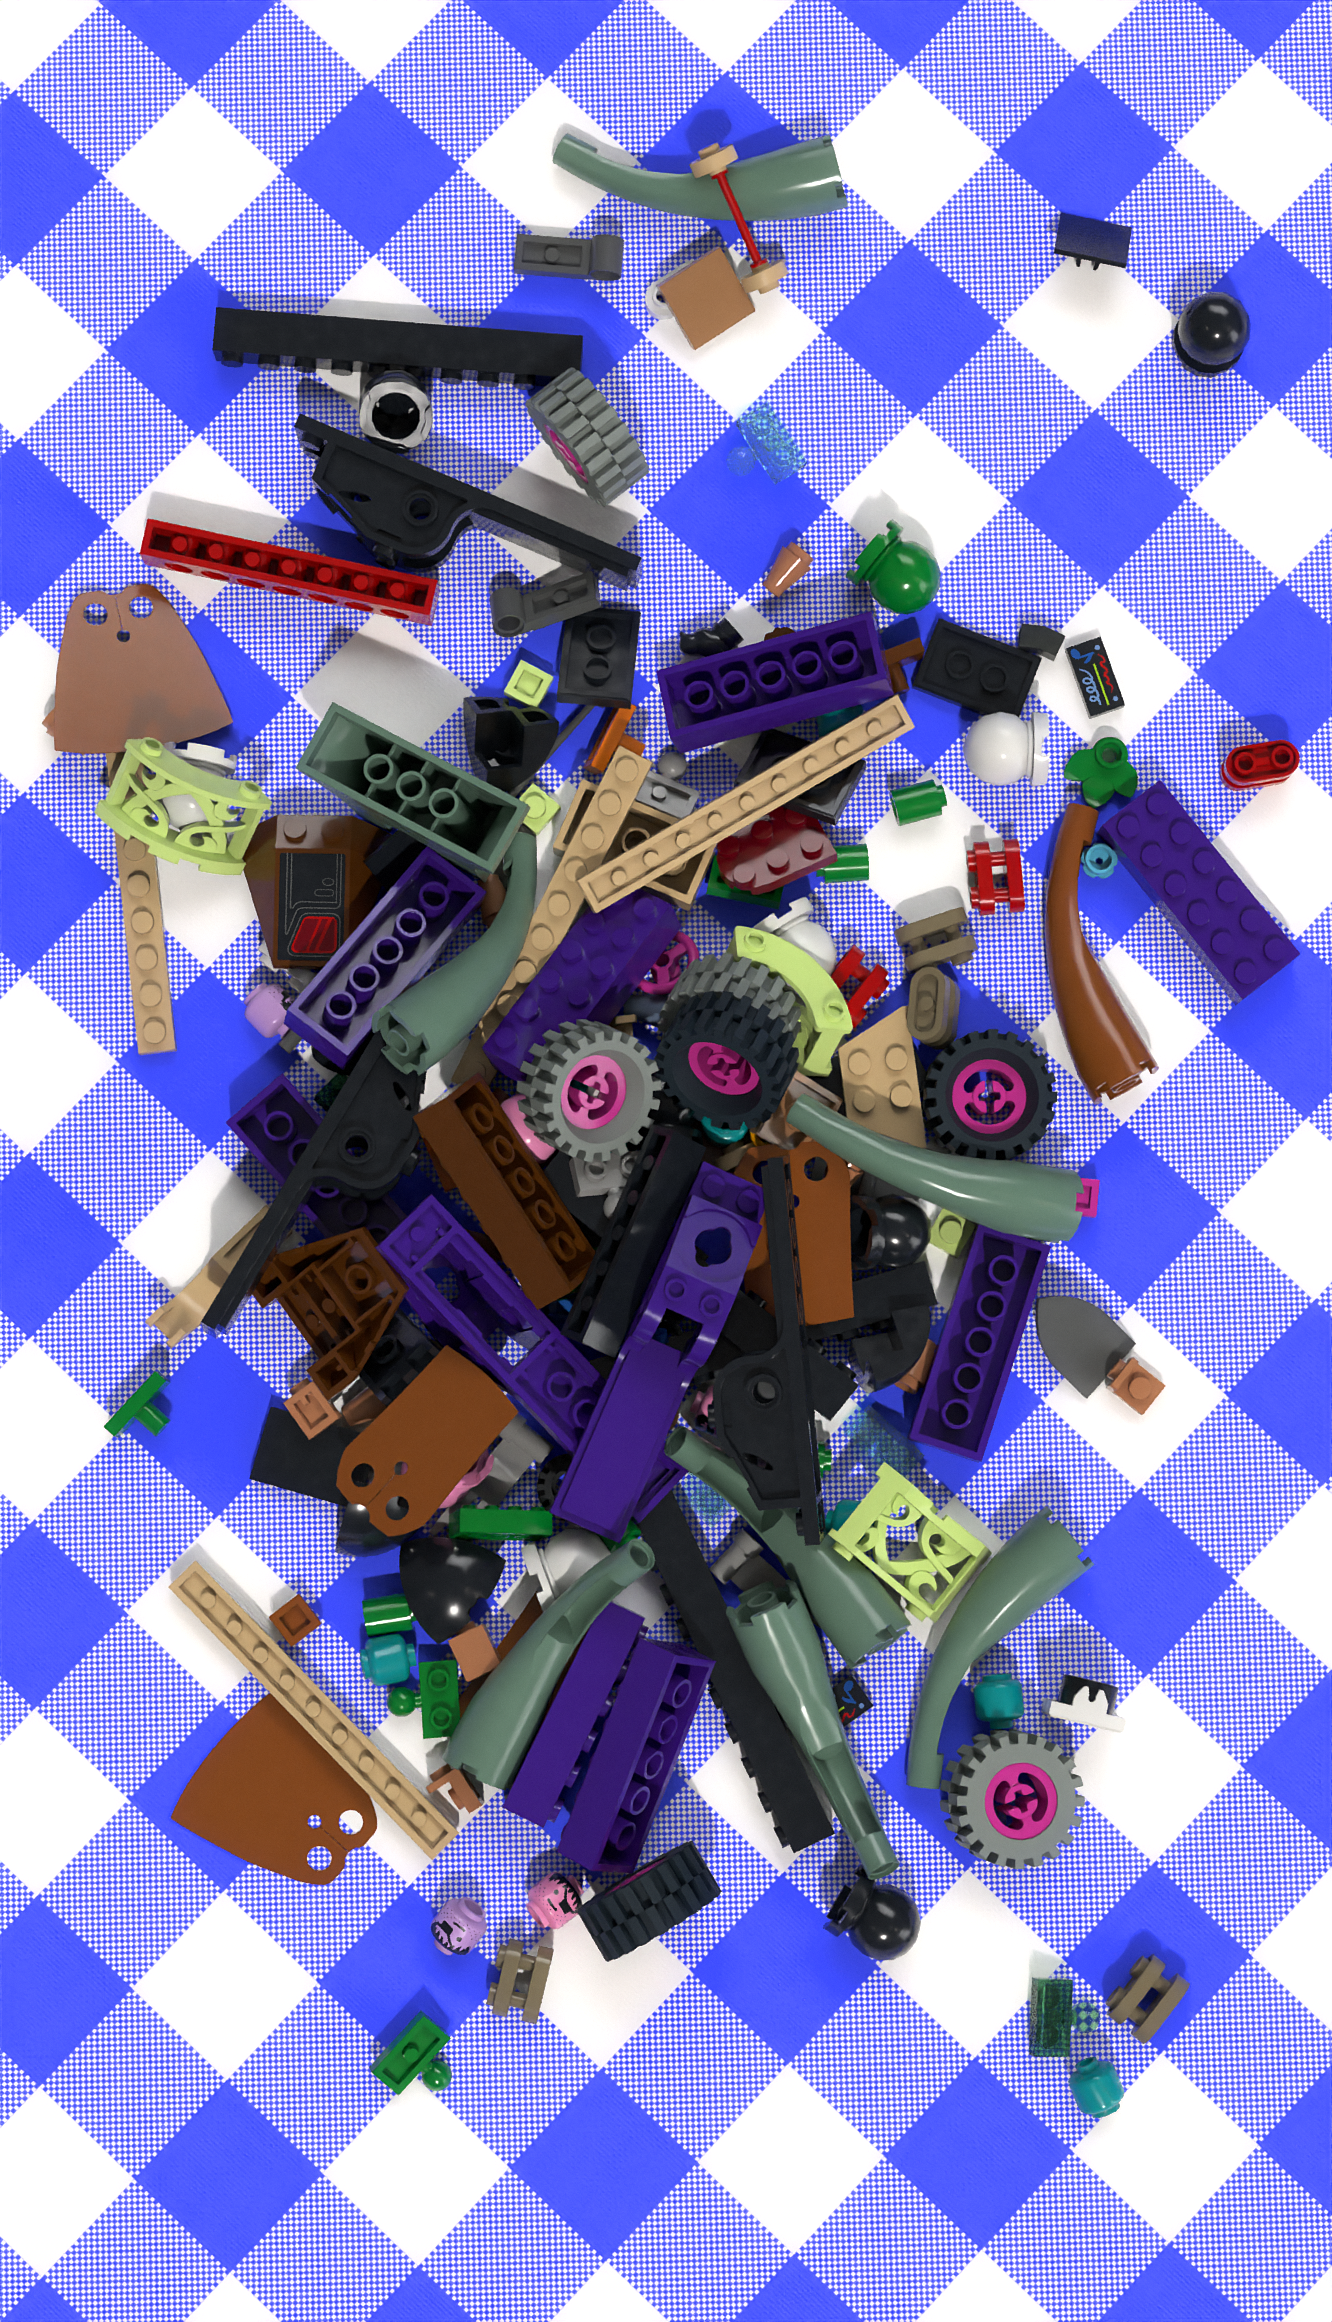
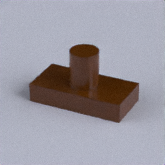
[884,637,925,697]

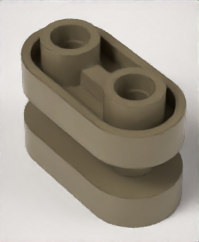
[894,907,978,974]
[907,967,960,1050]
[486,1938,554,2024]
[1105,1954,1190,2044]

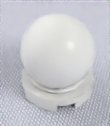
[963,712,1049,786]
[158,742,237,830]
[753,897,837,992]
[521,1528,611,1612]

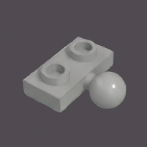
[635,752,700,820]
[569,1150,640,1220]

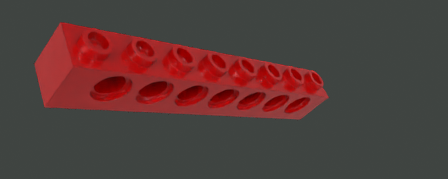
[139,518,440,626]

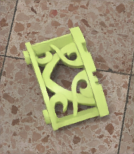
[94,737,272,875]
[726,926,853,1077]
[828,1462,992,1623]

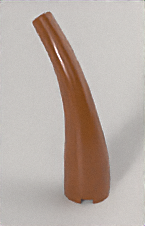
[1045,803,1160,1105]

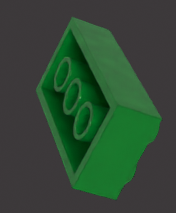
[449,1504,552,1542]

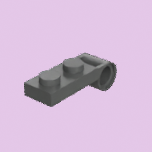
[514,234,624,281]
[489,571,601,637]

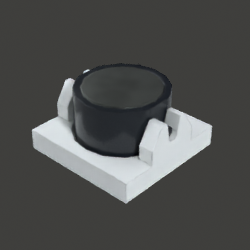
[1041,1674,1127,1734]

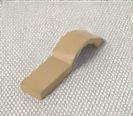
[145,1205,293,1349]

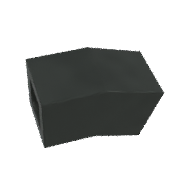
[1018,623,1066,662]

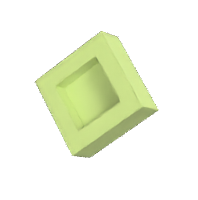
[504,660,554,708]
[519,783,561,836]
[929,1208,976,1259]

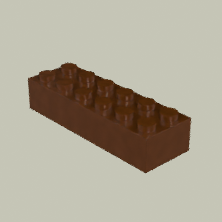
[412,1072,595,1310]

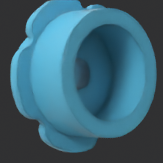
[1081,843,1118,879]

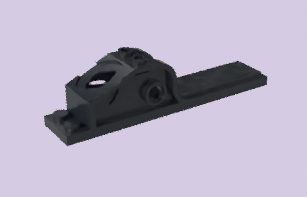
[294,414,642,591]
[201,995,427,1339]
[707,1155,827,1546]

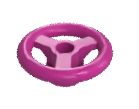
[637,931,699,995]

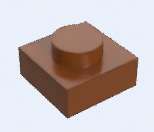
[269,1593,323,1647]

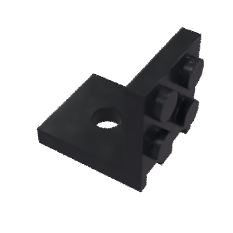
[358,1307,441,1407]

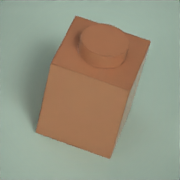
[448,1621,502,1682]

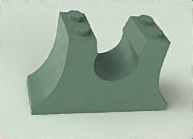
[295,702,530,883]

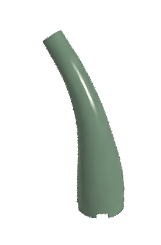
[552,133,848,221]
[371,832,537,1075]
[786,1093,1084,1243]
[664,1426,912,1669]
[906,1506,1095,1789]
[442,1538,655,1790]
[726,1579,900,1880]

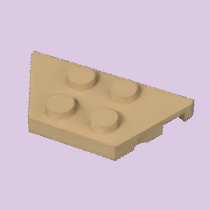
[838,1005,927,1149]

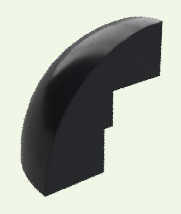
[463,697,559,792]
[848,1305,930,1393]
[335,1481,421,1557]
[399,1537,506,1644]

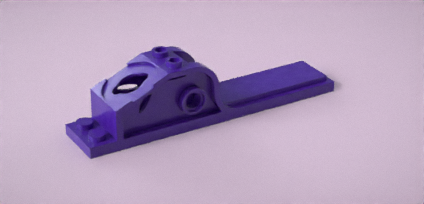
[549,1161,765,1543]
[375,1194,689,1524]

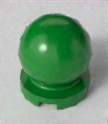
[845,519,941,615]

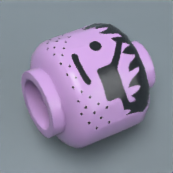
[244,983,295,1038]
[430,1897,487,1955]

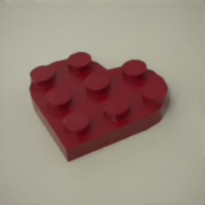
[716,806,838,895]

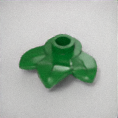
[1064,737,1138,808]

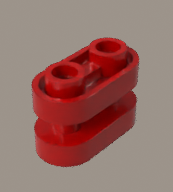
[1219,740,1300,791]
[966,839,1025,916]
[830,944,890,1029]

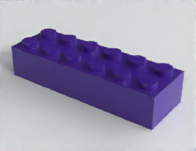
[656,611,894,754]
[1097,780,1300,1006]
[284,846,486,1070]
[482,888,682,1081]
[225,1073,407,1244]
[906,1224,1051,1463]
[502,1601,649,1828]
[556,1637,716,1873]

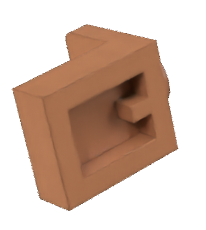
[1106,1357,1166,1415]
[283,1378,342,1440]
[426,1764,484,1814]

